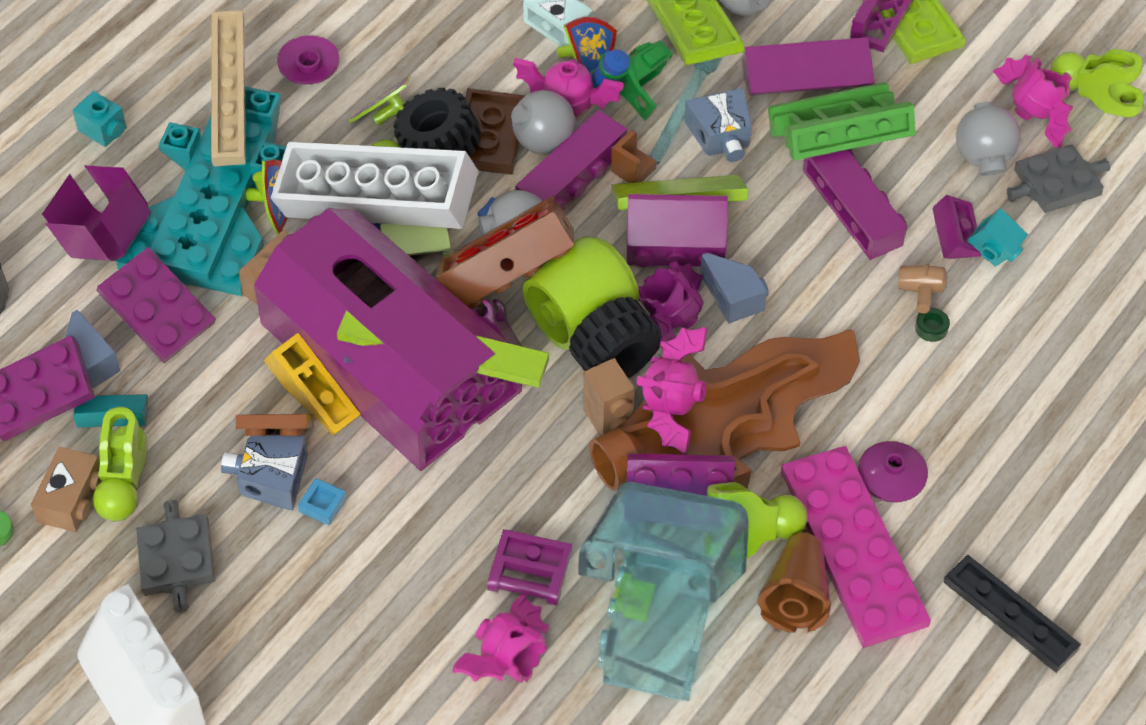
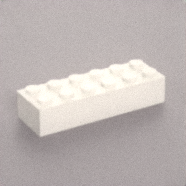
[271,142,479,229]

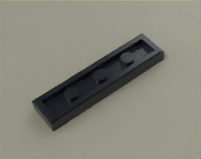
[943,554,1081,673]

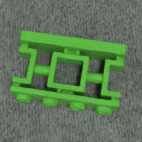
[768,82,916,161]

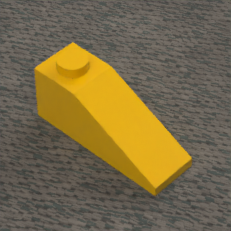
[263,333,361,435]

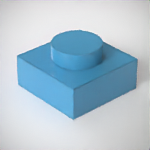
[298,478,347,526]

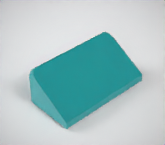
[73,394,148,428]

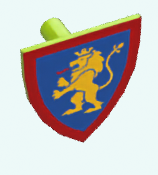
[557,17,617,72]
[349,75,412,126]
[246,159,288,235]

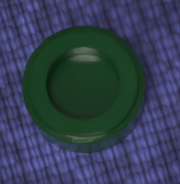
[915,308,950,342]

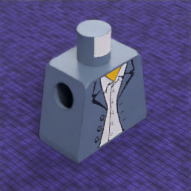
[684,88,752,162]
[221,435,308,510]

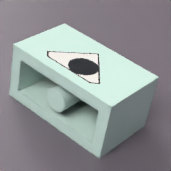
[523,0,593,46]

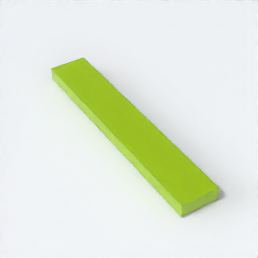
[337,310,549,388]

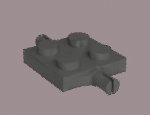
[1007,144,1110,213]
[136,500,216,612]

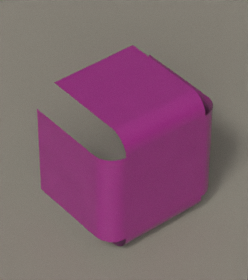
[42,165,151,261]

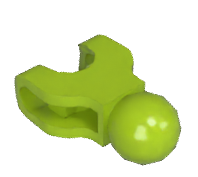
[1050,48,1144,117]
[93,407,148,522]
[704,482,808,561]

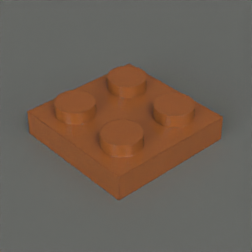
[236,414,314,436]

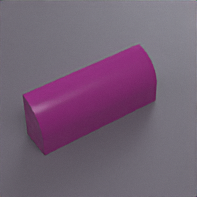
[742,37,875,96]

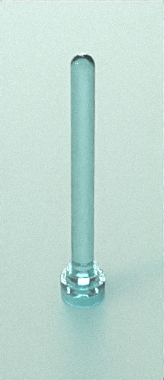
[650,57,722,165]

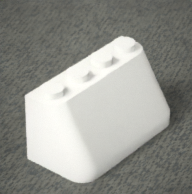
[77,584,206,725]

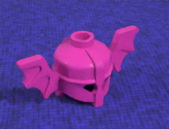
[993,55,1073,148]
[513,58,624,117]
[636,327,707,453]
[452,594,549,683]

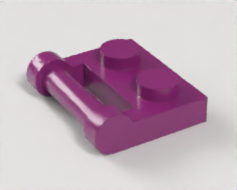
[487,529,572,606]

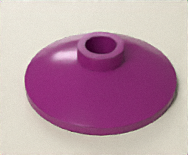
[277,35,339,85]
[858,441,928,503]

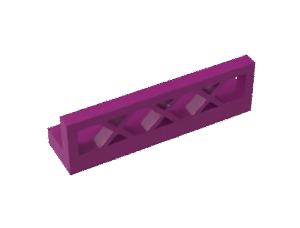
[850,0,914,53]

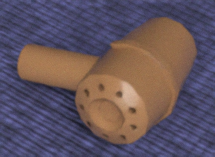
[899,264,947,314]

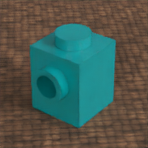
[72,91,127,148]
[967,208,1029,267]

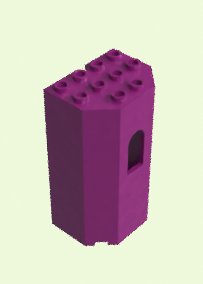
[254,208,522,471]

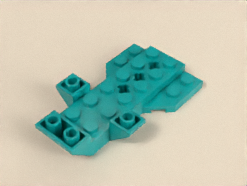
[116,86,286,296]

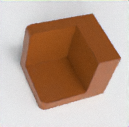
[611,130,656,183]

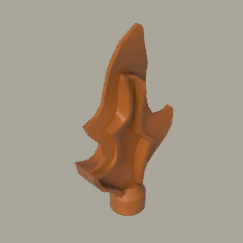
[589,329,860,491]

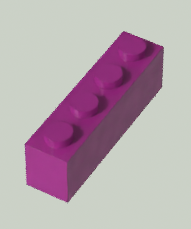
[515,110,628,211]
[803,149,907,260]

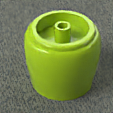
[523,236,640,350]

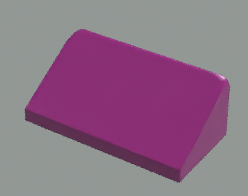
[932,195,982,259]

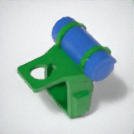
[590,40,673,121]

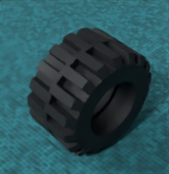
[393,87,481,155]
[569,297,662,378]

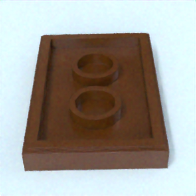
[465,88,526,175]

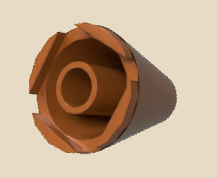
[757,533,831,633]

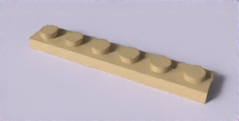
[211,10,246,166]

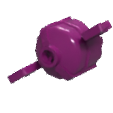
[638,261,704,345]

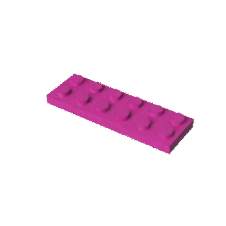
[781,446,931,648]

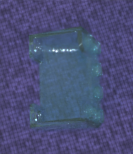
[578,482,749,603]
[598,529,720,701]

